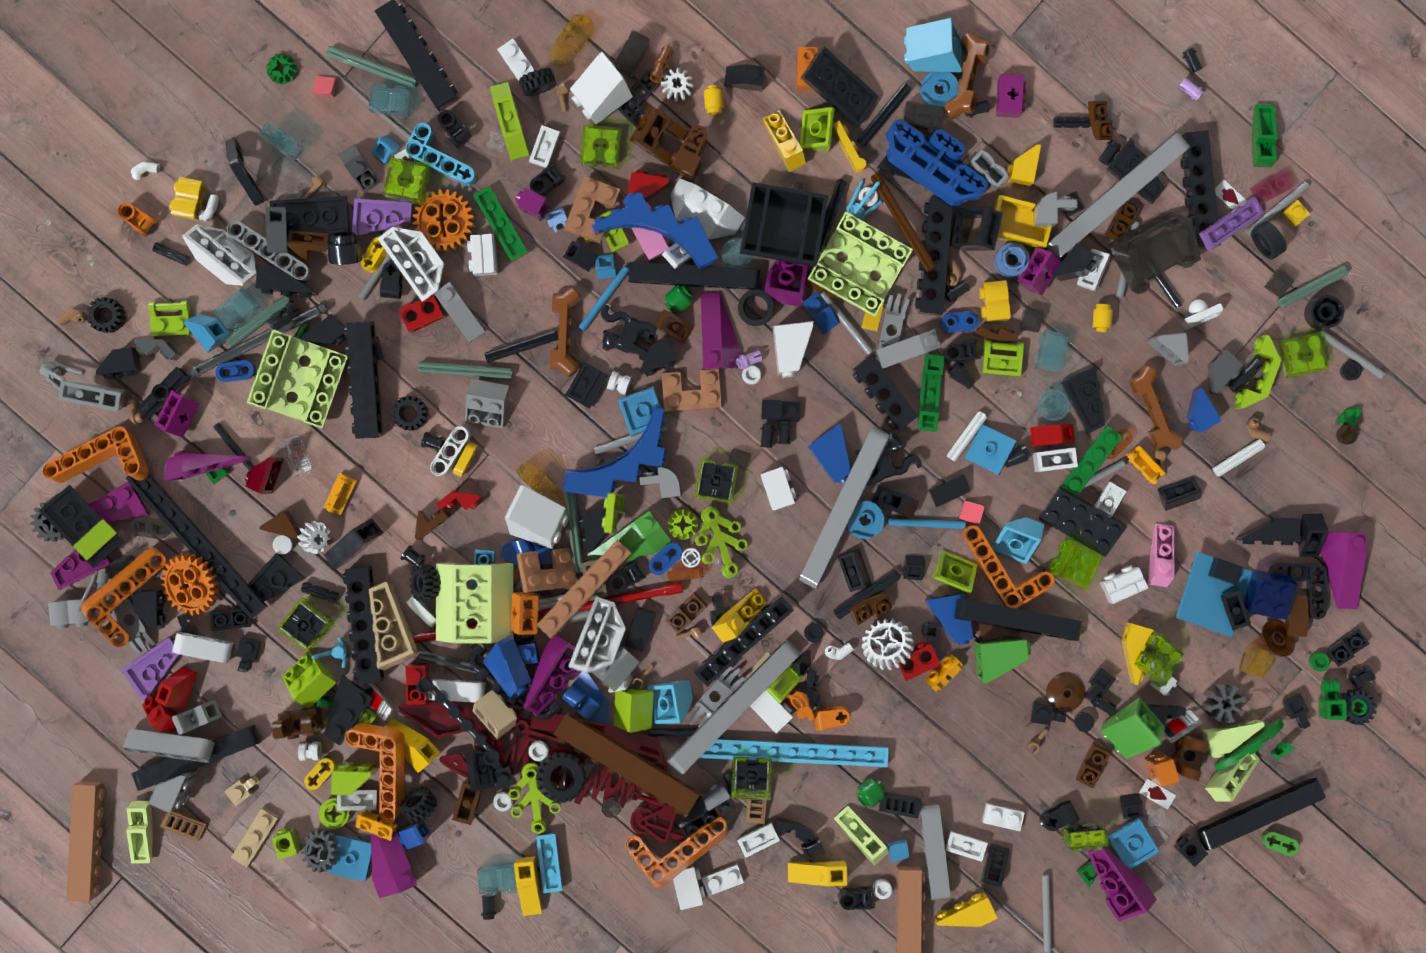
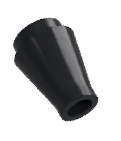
[947,361,976,389]
[1005,443,1032,468]

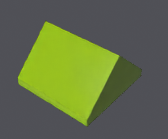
[800,107,834,152]
[931,550,978,593]
[614,688,654,733]

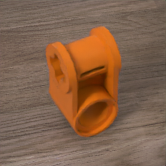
[117,202,158,237]
[813,706,850,731]

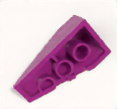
[764,260,808,307]
[701,293,741,370]
[164,450,252,481]
[1320,532,1367,609]
[523,635,582,715]
[1088,845,1157,921]

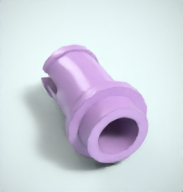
[1178,77,1204,101]
[736,350,762,369]

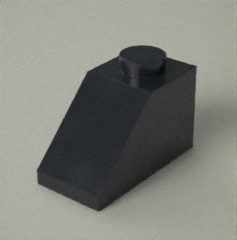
[724,64,765,92]
[1053,243,1099,281]
[301,314,347,345]
[871,485,920,519]
[1299,513,1329,557]

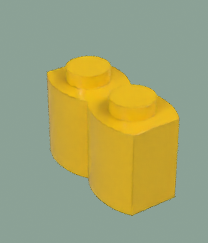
[169,177,206,221]
[979,280,1011,322]

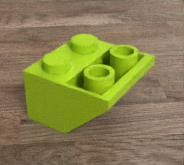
[282,650,337,709]
[331,761,379,795]

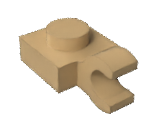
[224,775,260,806]

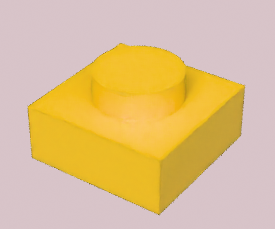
[1281,200,1310,228]

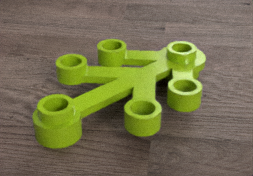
[695,506,748,578]
[508,763,561,834]

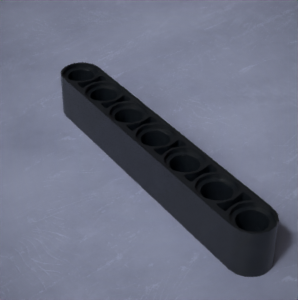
[628,262,761,290]
[954,599,1082,641]
[131,724,262,791]
[1197,778,1326,850]

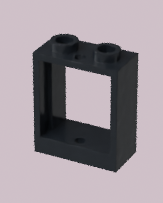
[949,207,1003,251]

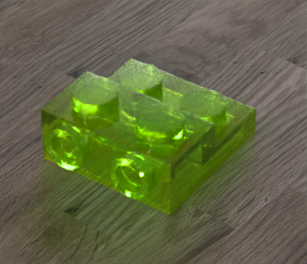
[1050,539,1103,590]

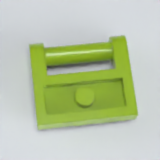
[148,300,192,337]
[982,339,1024,377]

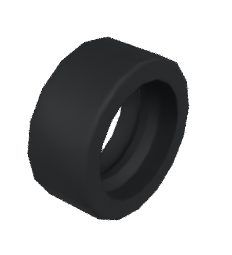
[1251,221,1287,260]
[738,289,775,326]

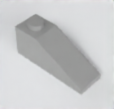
[434,282,485,342]
[876,329,941,369]
[58,380,126,412]

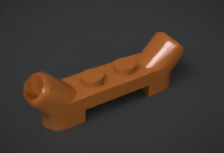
[944,32,990,119]
[550,287,582,377]
[1129,365,1184,450]

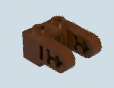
[629,107,689,166]
[671,125,707,182]
[272,707,324,739]
[1171,732,1210,781]

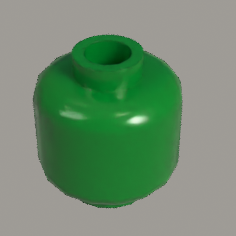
[665,285,694,313]
[856,778,885,807]

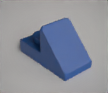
[801,292,839,335]

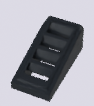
[879,792,921,818]
[980,844,1010,887]

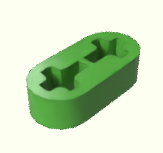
[1261,830,1299,856]

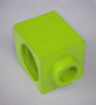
[272,827,302,860]

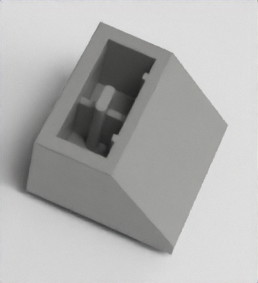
[465,379,509,429]
[592,646,640,692]
[148,769,198,813]

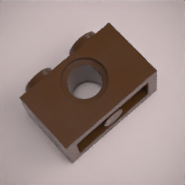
[452,779,483,825]

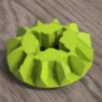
[668,509,698,540]
[319,798,350,829]

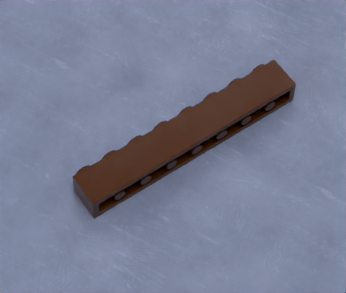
[554,712,700,815]

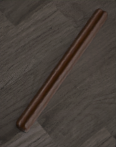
[870,173,936,272]

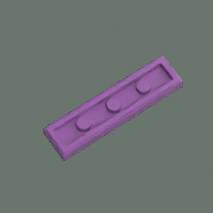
[1199,197,1264,251]

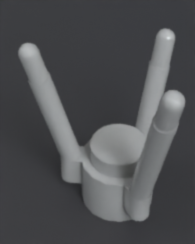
[39,361,84,404]
[77,571,113,614]

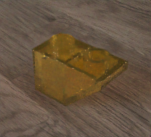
[1239,647,1276,678]

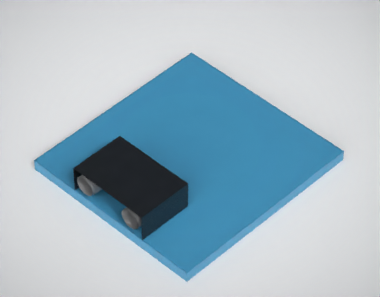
[1176,552,1253,637]

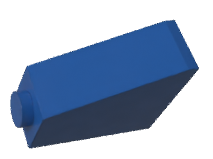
[808,424,851,484]
[925,592,974,645]
[483,635,531,698]

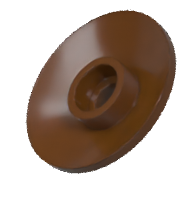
[1261,620,1295,657]
[1046,673,1085,712]

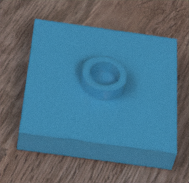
[617,386,666,436]
[964,424,1017,475]
[1106,817,1160,869]
[328,834,371,882]

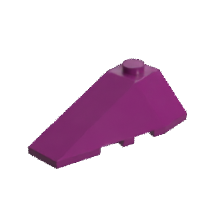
[370,814,417,898]

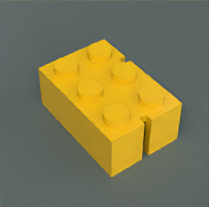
[993,195,1051,249]

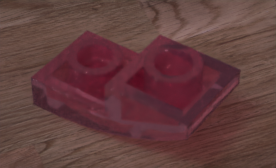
[1250,170,1294,205]

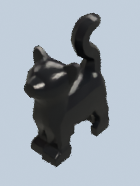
[601,305,658,361]
[855,433,922,486]

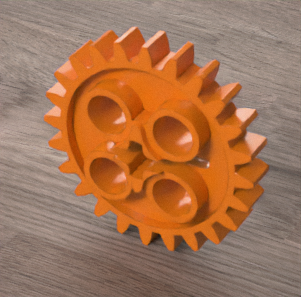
[412,189,475,252]
[160,553,219,616]

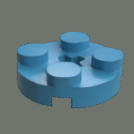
[920,72,958,111]
[847,501,884,539]

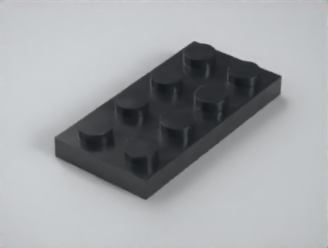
[800,46,879,128]
[269,196,350,239]
[38,485,124,568]
[1039,487,1127,557]

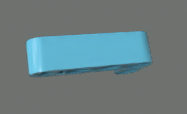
[406,123,477,186]

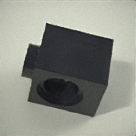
[1173,833,1208,867]

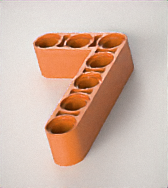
[42,426,149,484]
[962,525,1055,609]
[81,547,166,647]
[345,723,405,823]
[625,817,728,888]

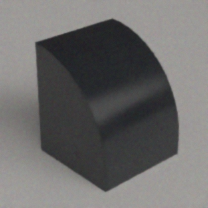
[1064,191,1085,218]
[563,241,598,272]

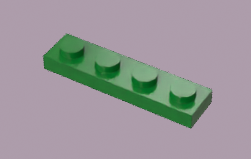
[473,186,529,262]
[1059,425,1123,496]

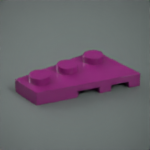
[89,482,150,523]
[50,549,113,590]

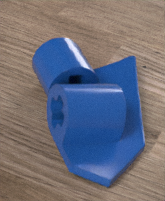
[501,538,556,566]
[562,672,609,724]

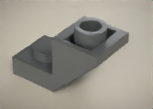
[133,338,182,361]

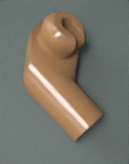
[946,258,962,287]
[57,309,87,326]
[126,399,145,425]
[1246,417,1271,442]

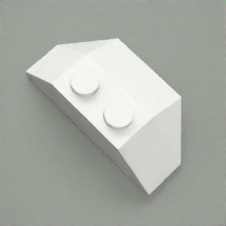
[670,179,745,240]
[183,224,256,286]
[377,227,445,302]
[569,597,626,673]

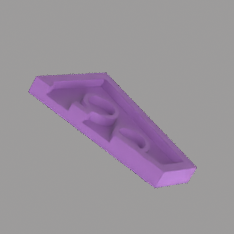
[352,198,413,237]
[121,637,180,702]

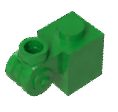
[1318,679,1347,720]

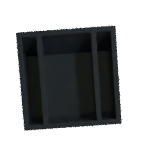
[740,182,828,267]

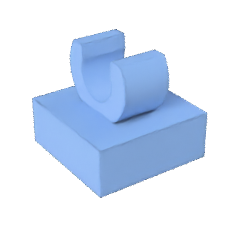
[545,207,567,232]

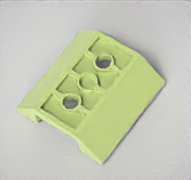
[808,212,913,317]
[247,330,348,428]
[436,563,514,643]

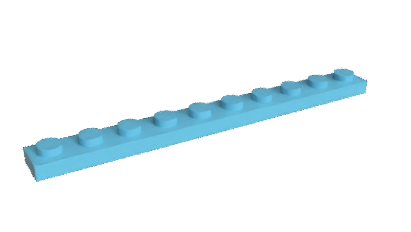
[699,738,888,767]

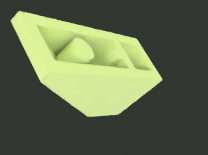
[1201,719,1264,758]
[1205,753,1260,801]
[834,806,889,866]

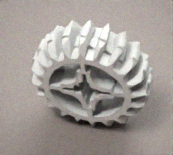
[862,619,914,670]

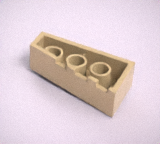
[369,582,419,670]

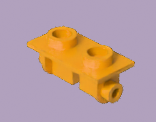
[1126,445,1166,485]
[323,473,357,515]
[924,653,964,692]
[356,810,398,841]

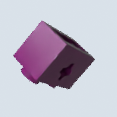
[995,74,1027,118]
[516,187,550,222]
[1018,247,1061,295]
[154,390,200,437]

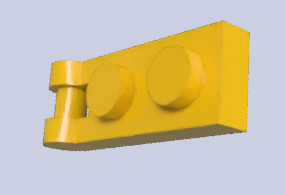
[832,121,866,173]

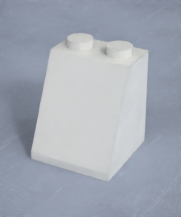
[570,52,633,124]
[773,322,813,378]
[505,485,569,549]

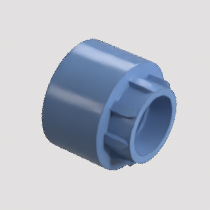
[993,243,1029,278]

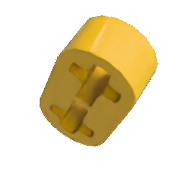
[361,237,388,273]
[453,441,478,478]
[304,757,336,790]

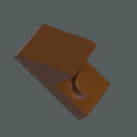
[287,230,329,261]
[655,309,693,344]
[415,510,451,540]

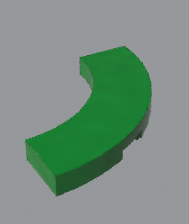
[1214,719,1284,771]

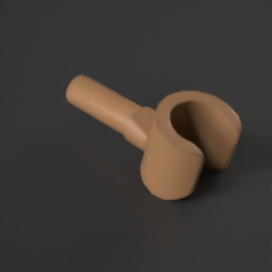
[556,84,568,112]
[304,175,326,198]
[1152,449,1166,476]
[675,626,703,639]
[632,664,654,689]
[1027,728,1048,754]

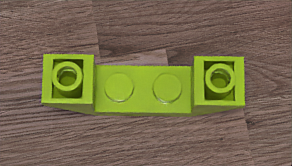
[490,82,529,161]
[1234,335,1281,409]

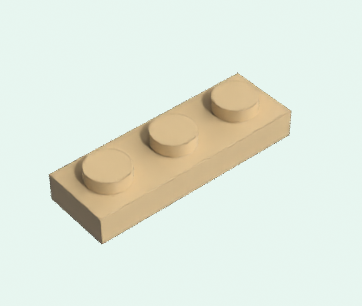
[231,807,279,867]

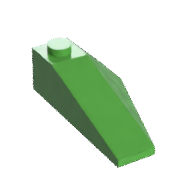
[588,511,672,562]

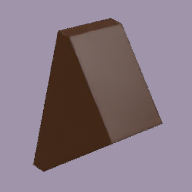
[259,511,301,539]

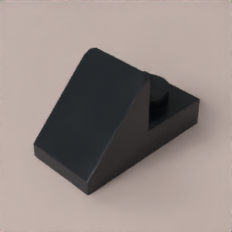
[761,400,801,421]
[1146,704,1186,730]

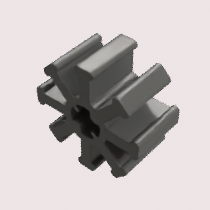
[1202,683,1246,723]

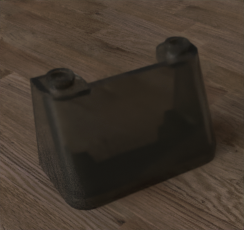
[1109,212,1201,294]

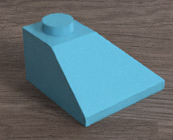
[991,517,1044,564]
[647,680,693,724]

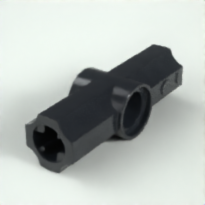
[137,366,190,420]

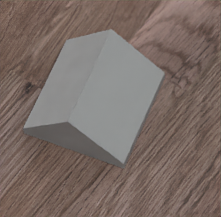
[1146,333,1189,366]

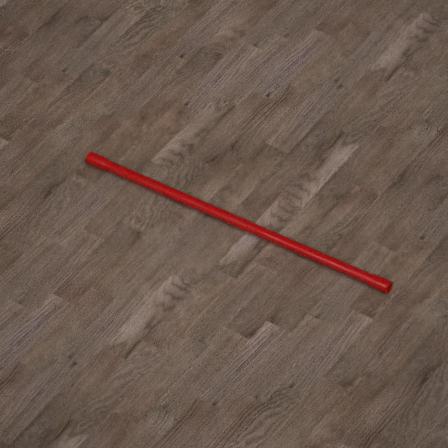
[412,582,683,643]

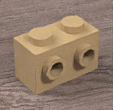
[473,690,517,739]

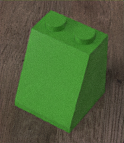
[974,637,1031,683]
[1101,698,1165,759]

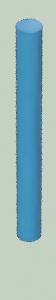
[578,266,629,331]
[888,518,965,529]

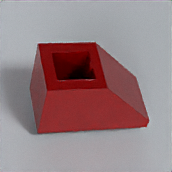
[627,170,670,201]
[406,663,429,705]
[155,666,197,709]
[142,692,178,734]

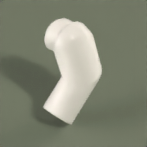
[131,161,160,180]
[198,194,220,222]
[825,643,854,660]

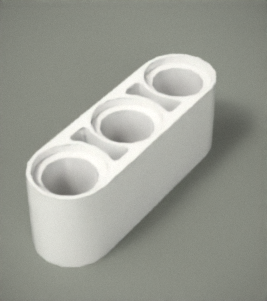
[430,426,471,476]
[172,632,233,663]
[429,679,486,702]

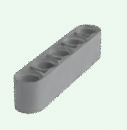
[227,221,313,282]
[123,729,215,763]
[919,804,951,900]

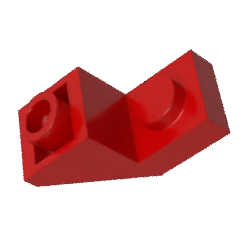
[1030,424,1075,446]
[436,492,483,510]

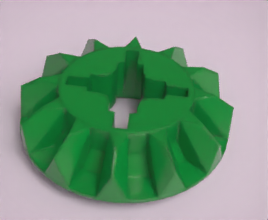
[266,53,297,84]

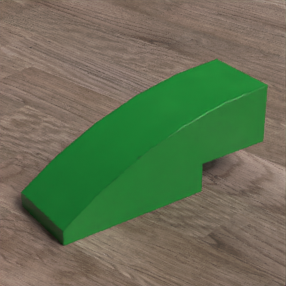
[1252,105,1278,167]

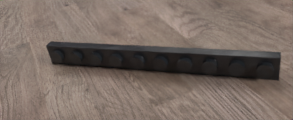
[125,467,268,620]

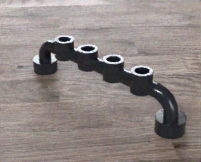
[469,643,563,720]
[417,677,500,766]

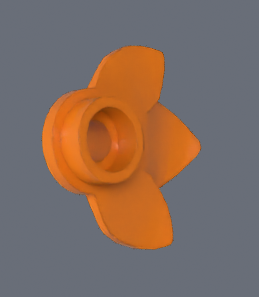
[784,691,814,722]

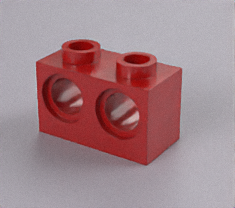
[399,295,446,333]
[898,641,941,681]

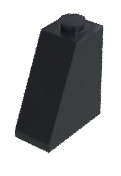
[324,519,384,570]

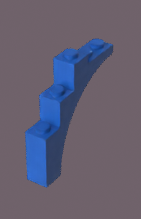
[592,192,718,270]
[563,405,667,497]

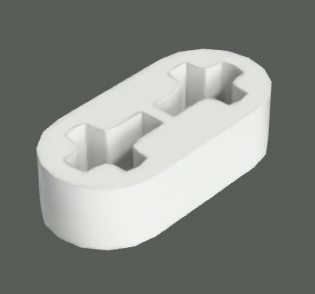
[407,596,436,627]

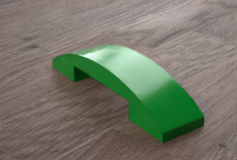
[918,354,944,432]

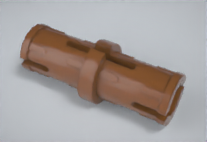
[650,46,674,83]

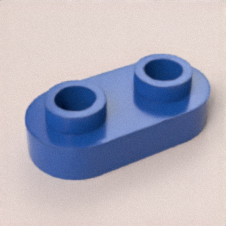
[940,311,979,333]
[215,360,256,382]
[649,543,682,575]

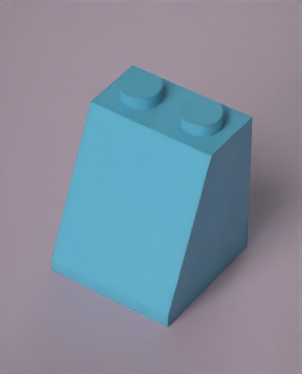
[904,18,963,72]

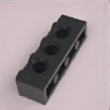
[852,355,919,431]

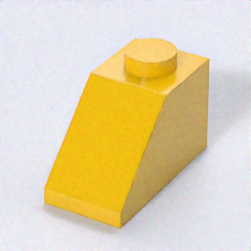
[1006,144,1041,186]

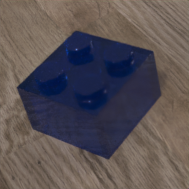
[1244,570,1298,620]

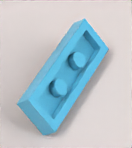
[536,832,563,893]

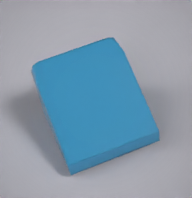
[371,135,400,164]
[595,254,616,279]
[887,839,910,862]

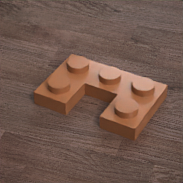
[564,176,620,243]
[661,369,722,412]
[517,548,577,593]

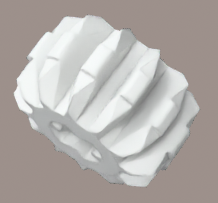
[661,68,694,102]
[297,521,332,554]

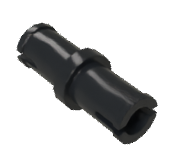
[1228,358,1264,394]

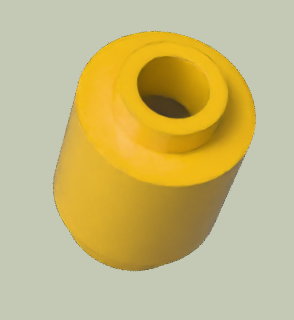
[704,85,724,115]
[1092,304,1113,332]

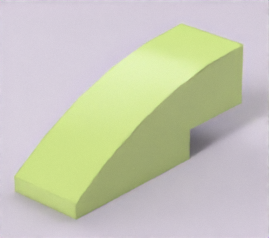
[126,801,153,864]

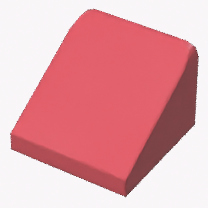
[312,76,336,97]
[959,501,985,524]

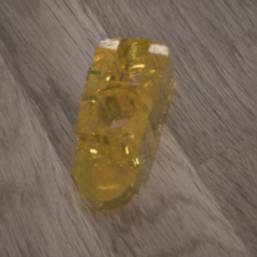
[550,14,594,66]
[515,463,565,506]

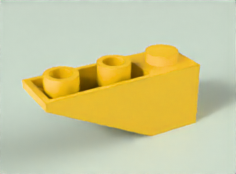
[762,110,806,172]
[712,588,767,642]
[1122,622,1155,685]
[384,718,440,773]
[514,856,542,916]
[788,861,847,886]
[934,893,998,927]

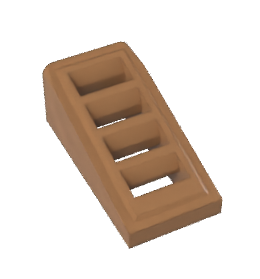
[745,795,767,824]
[160,809,207,842]

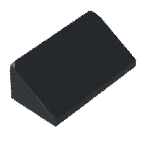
[928,474,971,508]
[1157,477,1202,511]
[837,549,871,592]
[1220,586,1251,630]
[466,749,494,792]

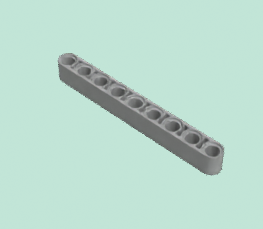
[1045,132,1190,259]
[799,427,890,589]
[667,639,801,775]

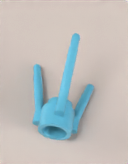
[845,179,883,221]
[312,637,349,668]

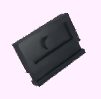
[565,362,608,409]

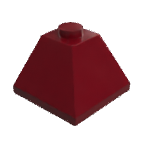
[245,456,285,494]

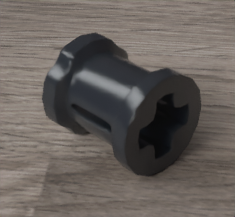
[421,432,445,453]
[400,545,426,568]
[921,622,941,640]
[1348,665,1376,689]
[801,837,825,860]

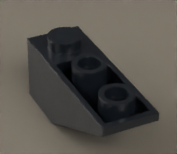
[255,265,318,298]
[1236,518,1300,545]
[679,781,735,837]

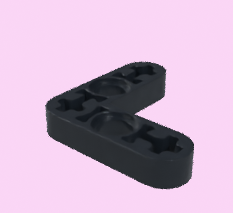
[618,69,663,142]
[225,137,265,206]
[1268,563,1327,620]

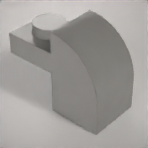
[1034,192,1077,227]
[639,467,681,498]
[172,700,222,735]

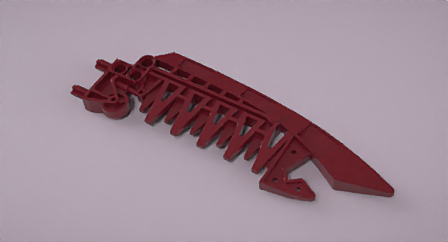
[397,701,700,844]

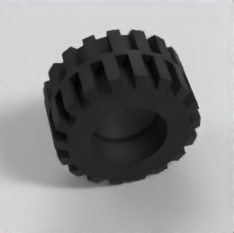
[536,752,587,803]

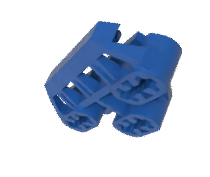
[886,119,988,206]

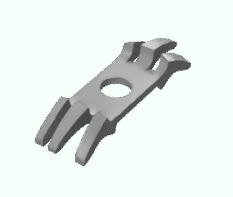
[876,293,910,365]
[107,585,157,654]
[686,667,745,727]

